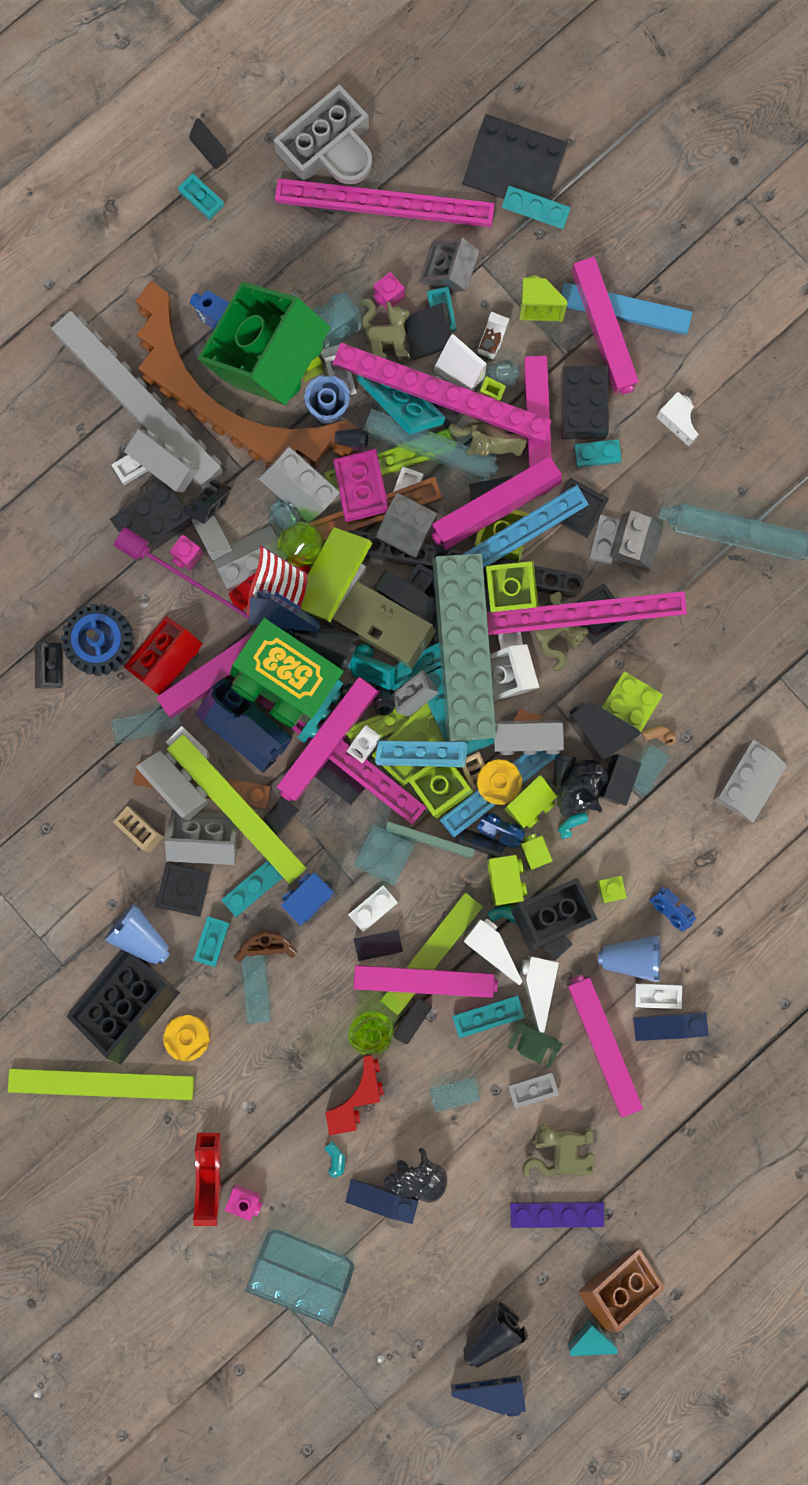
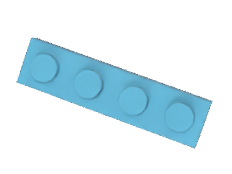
[375,741,468,767]

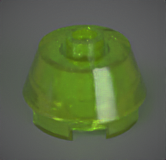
[277,522,323,567]
[348,1009,394,1055]

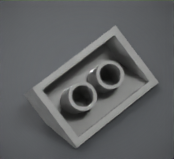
[258,445,340,523]
[213,525,288,593]
[714,740,787,823]
[136,751,209,821]
[165,810,239,865]

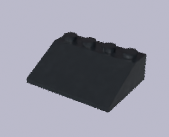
[462,114,568,199]
[66,950,180,1065]

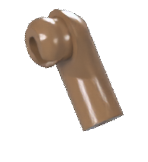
[642,725,676,746]

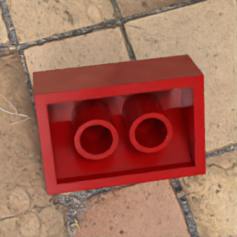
[124,616,203,695]

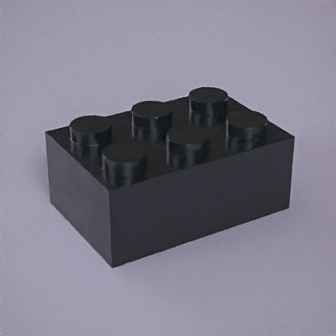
[561,366,609,439]
[110,482,193,561]
[510,878,598,952]

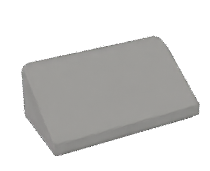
[192,516,232,561]
[392,670,439,716]

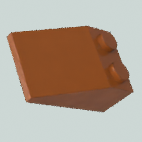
[578,1248,665,1333]

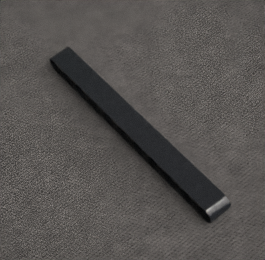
[347,530,584,597]

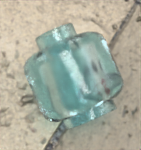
[485,359,519,390]
[268,501,301,535]

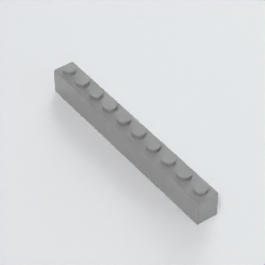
[51,311,223,491]

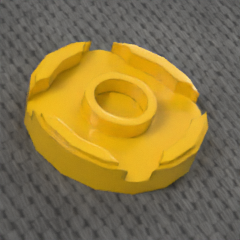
[476,759,522,805]
[163,1015,210,1061]

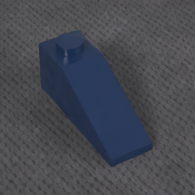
[249,590,321,632]
[633,1011,709,1041]
[345,1179,418,1224]
[451,1375,526,1417]

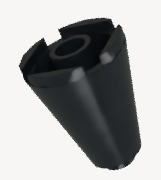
[293,628,358,676]
[463,1301,528,1367]

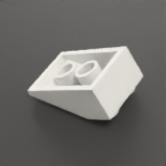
[433,334,486,393]
[462,919,522,985]
[520,956,559,1032]

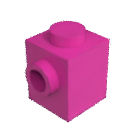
[373,272,405,310]
[169,534,204,571]
[224,1185,263,1221]

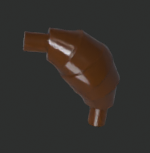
[234,929,298,962]

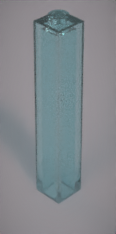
[363,409,499,481]

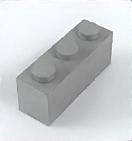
[124,429,198,492]
[494,720,565,755]

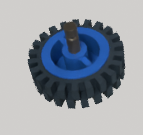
[61,604,135,676]

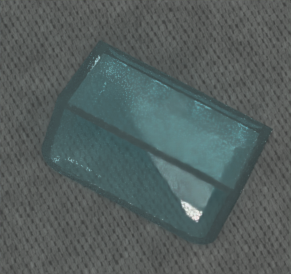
[245,1230,354,1327]

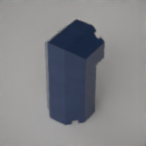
[195,678,293,773]

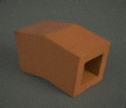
[513,708,542,721]

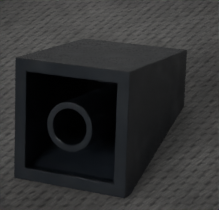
[567,701,641,763]

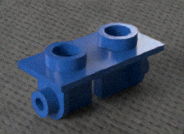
[477,813,526,849]
[649,887,697,932]

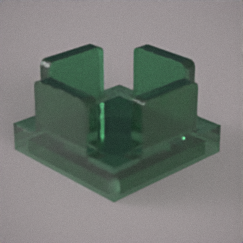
[506,1020,563,1068]

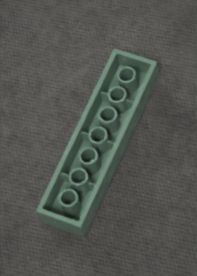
[432,553,496,742]

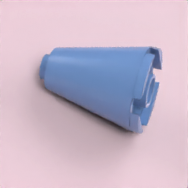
[304,375,350,425]
[104,904,170,965]
[598,935,661,982]

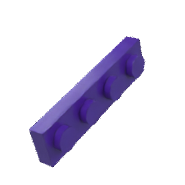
[510,1202,604,1228]

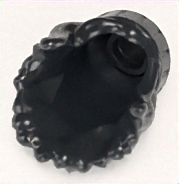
[557,760,608,817]
[384,1148,448,1203]

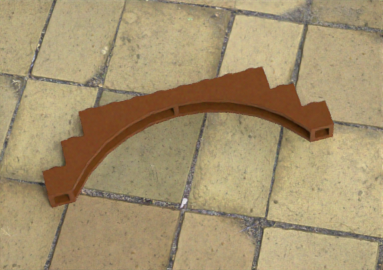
[135,281,358,469]

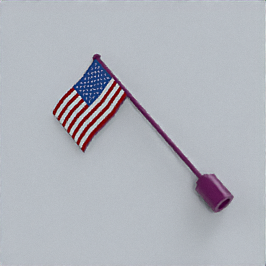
[113,527,308,637]

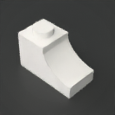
[320,344,357,395]
[657,392,699,446]

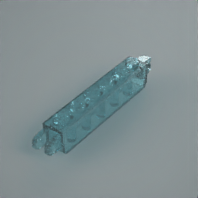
[658,503,808,561]

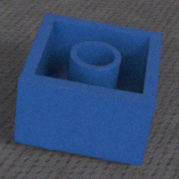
[281,873,335,925]

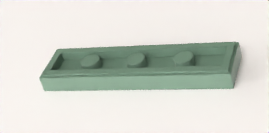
[385,822,475,859]

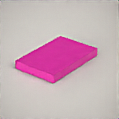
[333,448,389,522]

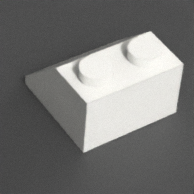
[490,644,539,702]

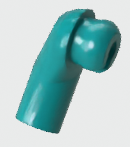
[348,643,374,670]
[558,812,588,839]
[487,904,517,924]
[324,1141,346,1178]

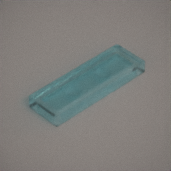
[111,709,182,744]
[242,955,271,1024]

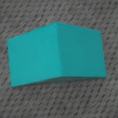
[568,1320,618,1356]

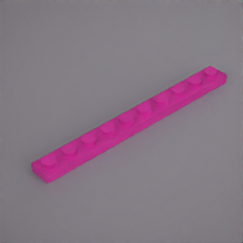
[275,178,495,228]
[333,343,552,443]
[486,591,687,635]
[256,694,426,825]

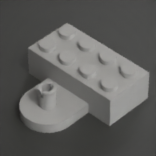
[273,84,372,184]

